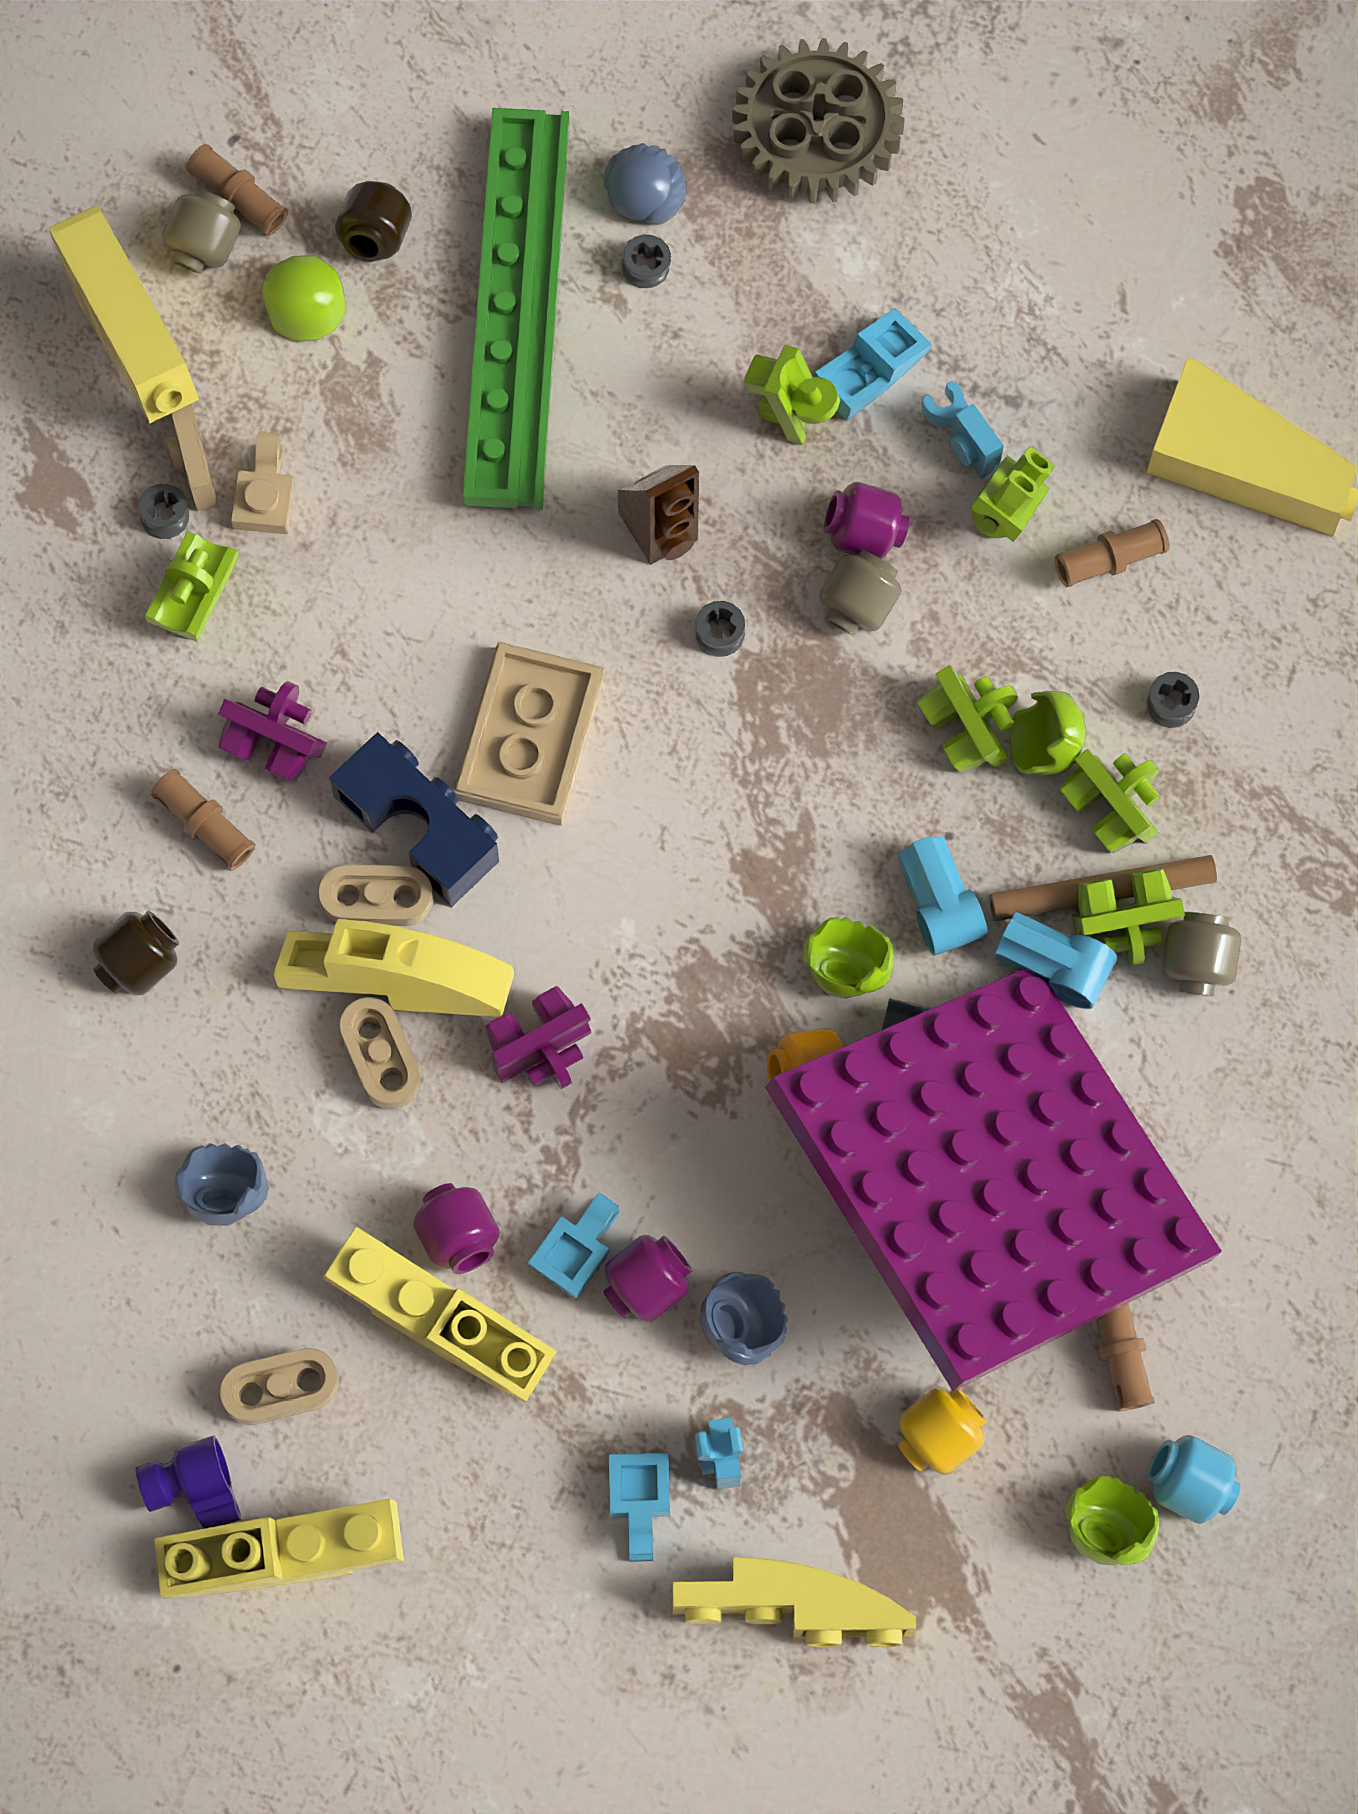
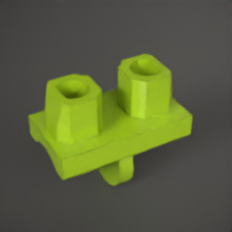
[744,345,840,445]
[970,446,1055,542]
[145,531,239,642]
[917,665,1018,773]
[1059,748,1160,854]
[1072,868,1185,966]

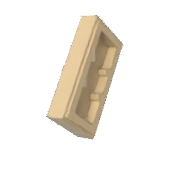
[167,403,217,511]

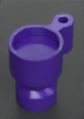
[136,1435,241,1529]

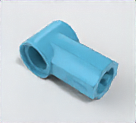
[898,836,988,956]
[994,912,1117,1009]

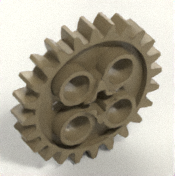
[732,38,905,203]

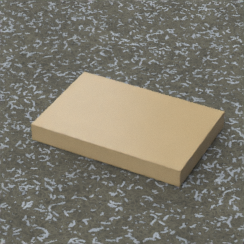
[453,641,605,826]

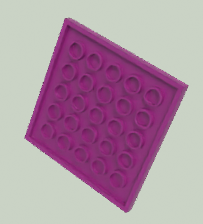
[765,969,1222,1391]

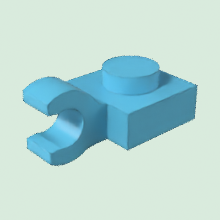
[921,381,1004,479]
[528,1192,620,1300]
[695,1417,743,1490]
[609,1453,670,1562]

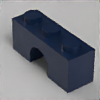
[329,732,499,908]

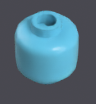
[1147,1435,1241,1524]

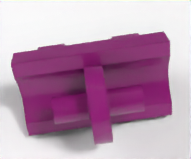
[218,681,327,781]
[485,986,591,1089]

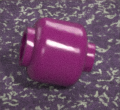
[824,482,909,559]
[413,1183,500,1274]
[603,1235,692,1322]

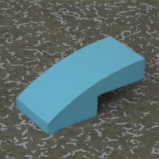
[813,308,932,421]

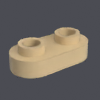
[319,865,434,926]
[340,997,421,1109]
[220,1348,339,1425]

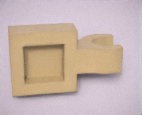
[231,432,295,534]

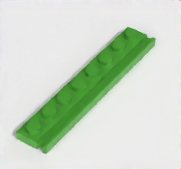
[463,108,570,510]

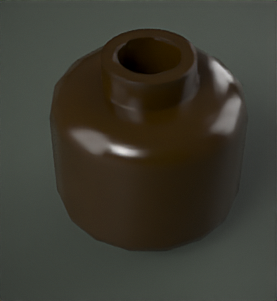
[335,181,412,262]
[93,911,179,995]

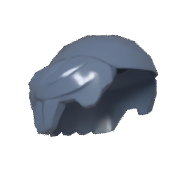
[604,143,687,225]
[174,1143,269,1226]
[700,1272,789,1365]

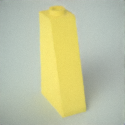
[48,205,199,423]
[1147,357,1358,537]

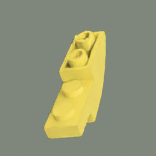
[273,919,514,1017]
[322,1226,557,1402]
[154,1498,404,1599]
[673,1557,916,1648]

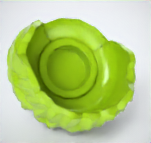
[803,917,893,999]
[1065,1475,1159,1566]

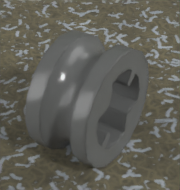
[622,234,671,288]
[138,484,189,539]
[695,601,745,657]
[1147,672,1200,728]

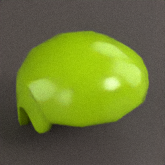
[262,255,346,342]
[1010,690,1087,776]

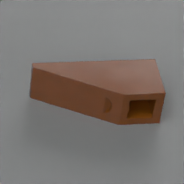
[618,465,699,565]

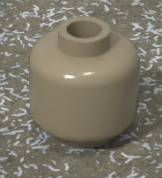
[162,189,241,274]
[819,549,902,636]
[1163,912,1241,996]

